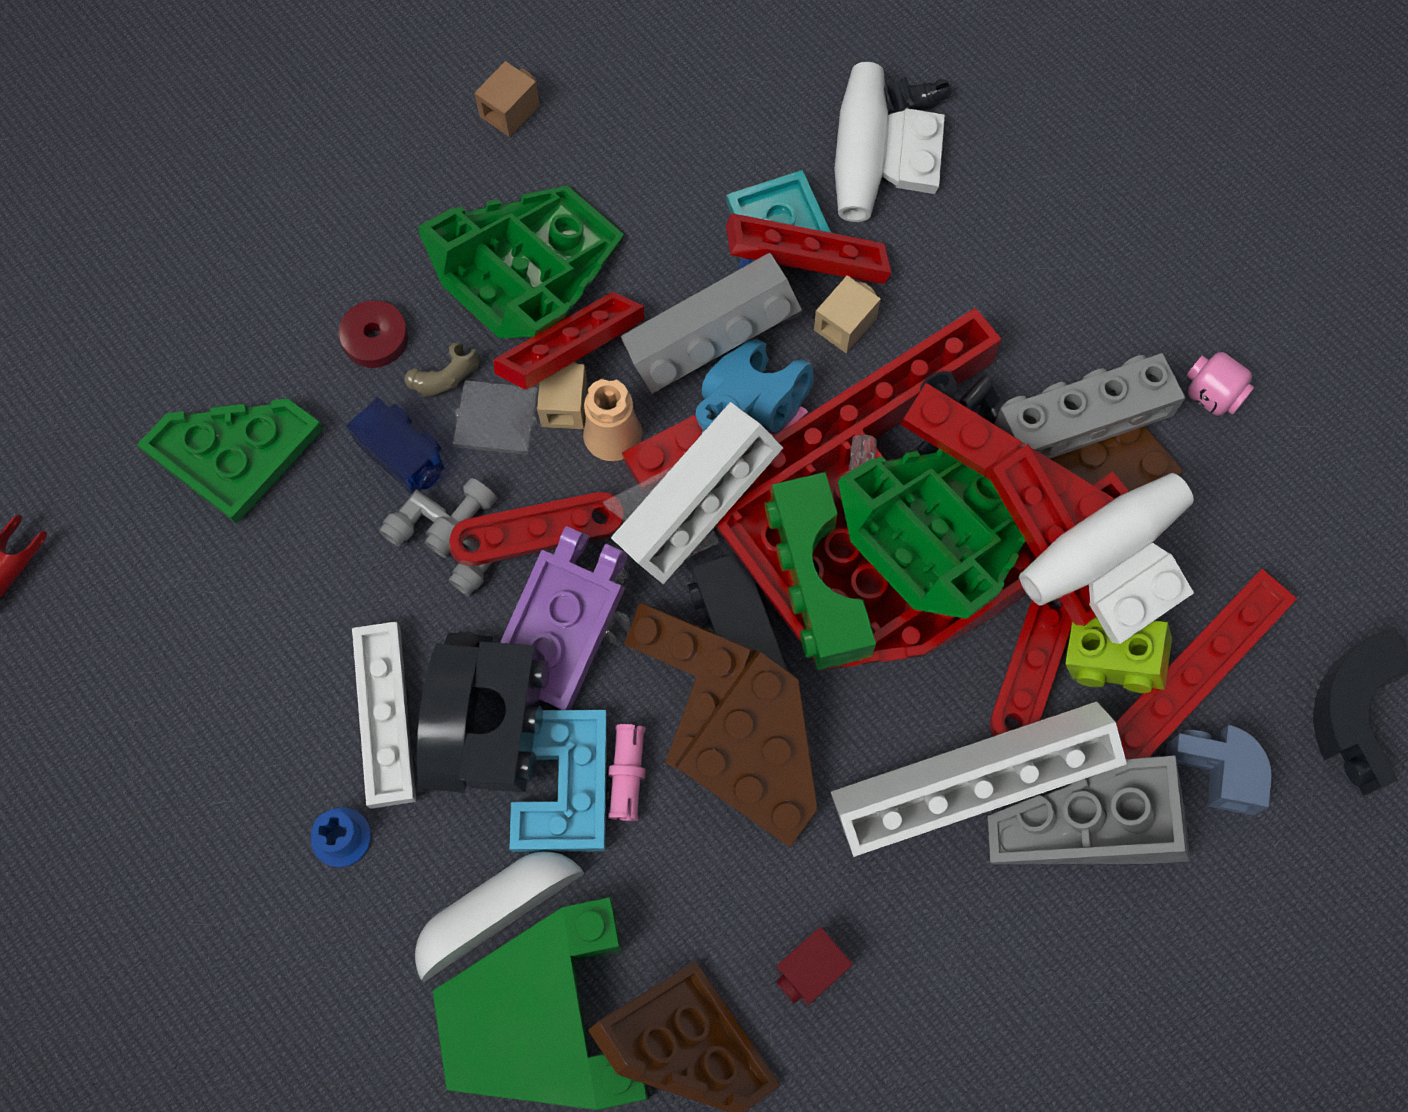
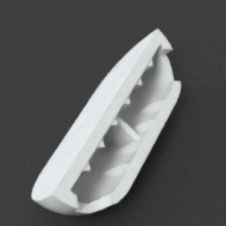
[415,851,585,982]

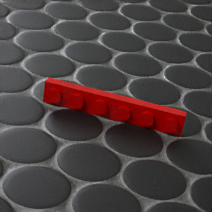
[900,383,1115,525]
[1116,569,1297,759]

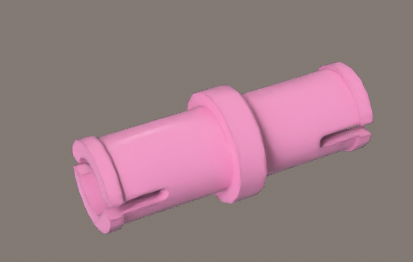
[608,724,646,821]

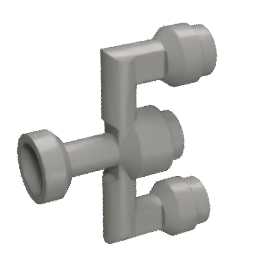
[379,478,498,596]

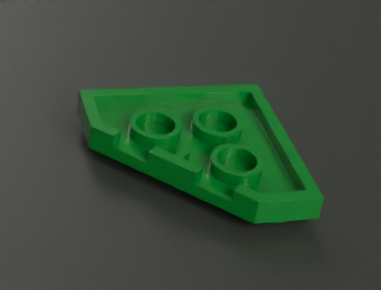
[137,398,323,524]

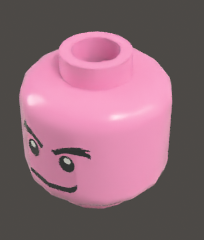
[1186,352,1255,416]

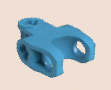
[695,339,814,433]

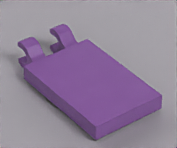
[500,526,629,710]

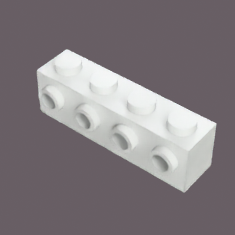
[611,402,783,584]

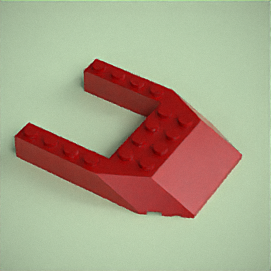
[716,308,1129,670]

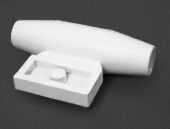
[834,62,945,222]
[1019,473,1194,644]

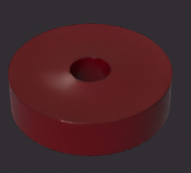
[338,300,408,368]

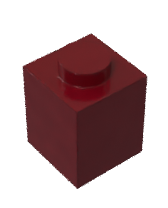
[775,927,853,1007]

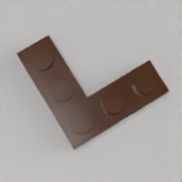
[624,603,757,771]

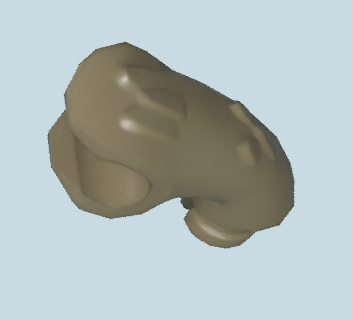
[404,343,480,398]

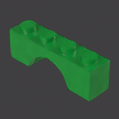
[765,472,876,670]

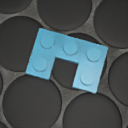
[509,710,607,852]

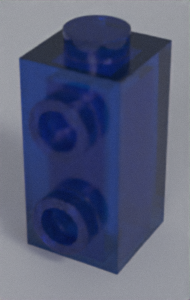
[346,397,445,495]

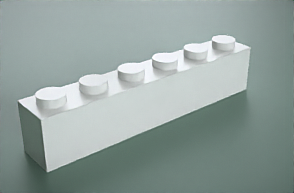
[831,702,1127,857]

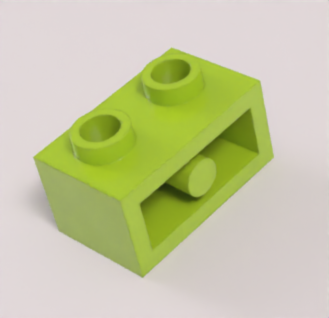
[1065,617,1172,693]

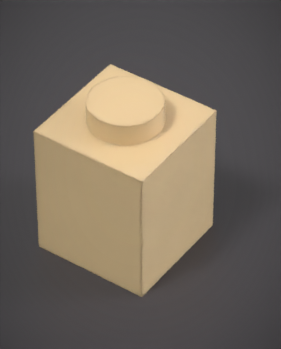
[814,275,881,353]
[537,362,588,429]

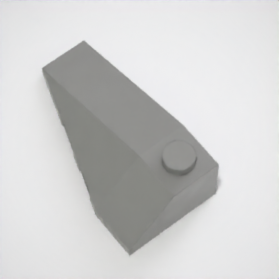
[988,756,1190,864]

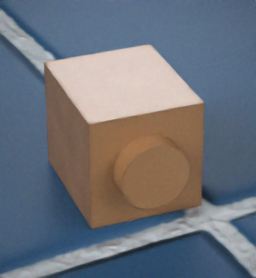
[474,61,540,137]

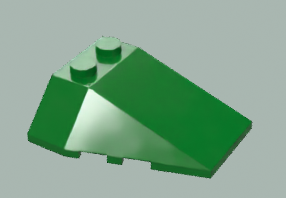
[418,185,624,338]
[838,449,1026,619]

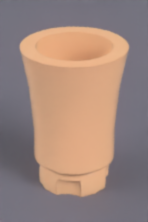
[583,379,643,461]

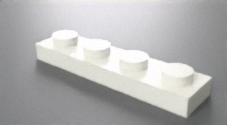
[352,621,416,809]

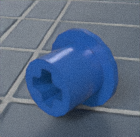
[311,807,371,868]

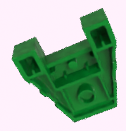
[433,897,649,1110]

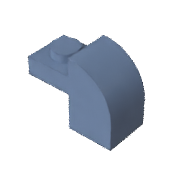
[1166,725,1271,816]

